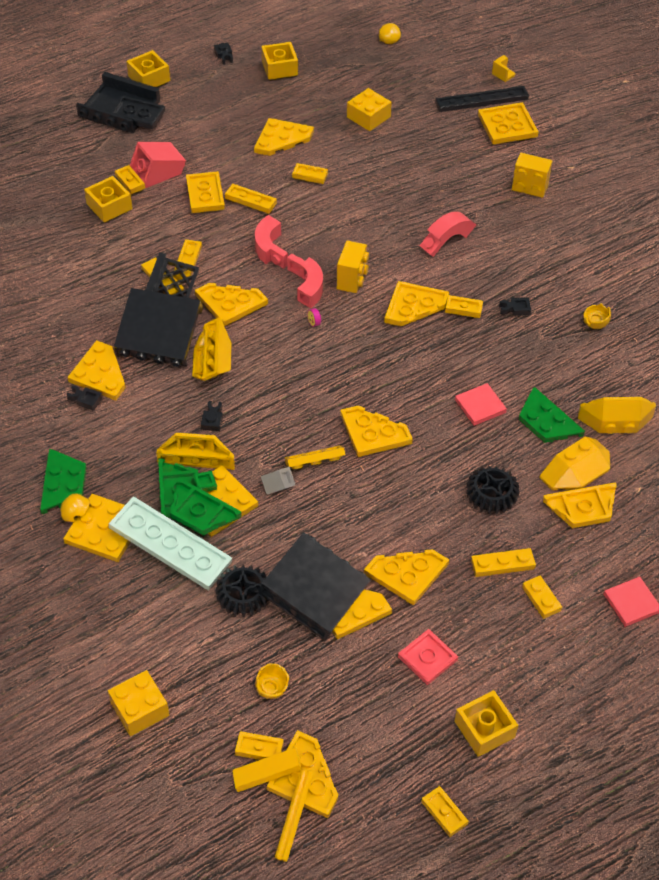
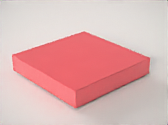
[455,383,507,426]
[603,577,659,627]
[398,629,458,685]

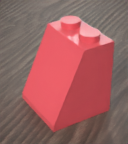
[130,142,186,188]

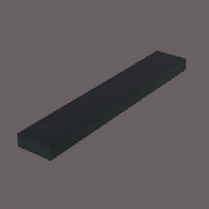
[435,86,529,112]

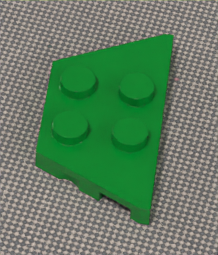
[519,387,585,443]
[40,449,87,514]
[158,458,198,520]
[170,477,242,535]

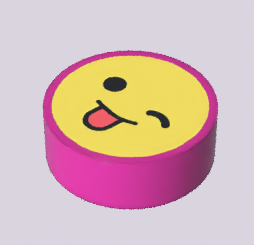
[307,308,321,327]

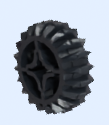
[466,465,520,514]
[215,564,269,617]

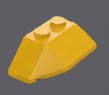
[192,317,232,381]
[578,397,656,434]
[156,433,235,470]
[539,436,610,490]

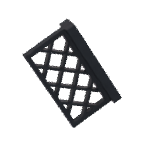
[145,252,199,298]

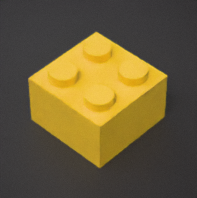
[261,42,298,80]
[126,50,170,87]
[347,88,392,131]
[512,153,553,198]
[84,176,133,222]
[337,241,369,293]
[108,670,169,737]
[454,690,518,757]

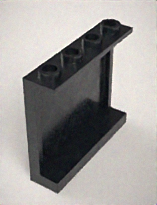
[76,72,160,134]
[114,288,203,367]
[258,532,370,641]

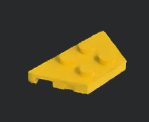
[543,482,616,528]

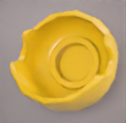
[378,23,401,44]
[583,303,611,329]
[60,494,90,522]
[255,663,289,699]

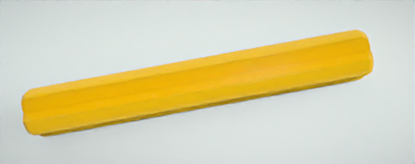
[275,769,313,862]

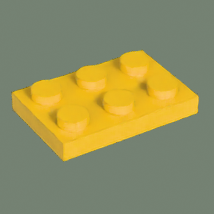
[186,171,225,213]

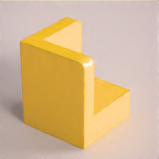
[492,55,515,82]

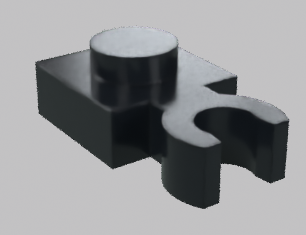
[214,42,233,65]
[499,297,531,316]
[67,386,103,411]
[201,401,223,432]

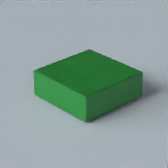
[192,471,217,492]

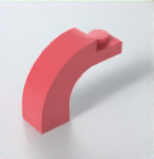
[419,212,476,257]
[255,215,288,269]
[287,254,323,308]

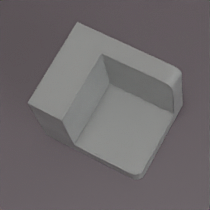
[261,467,295,494]

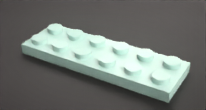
[109,496,232,591]

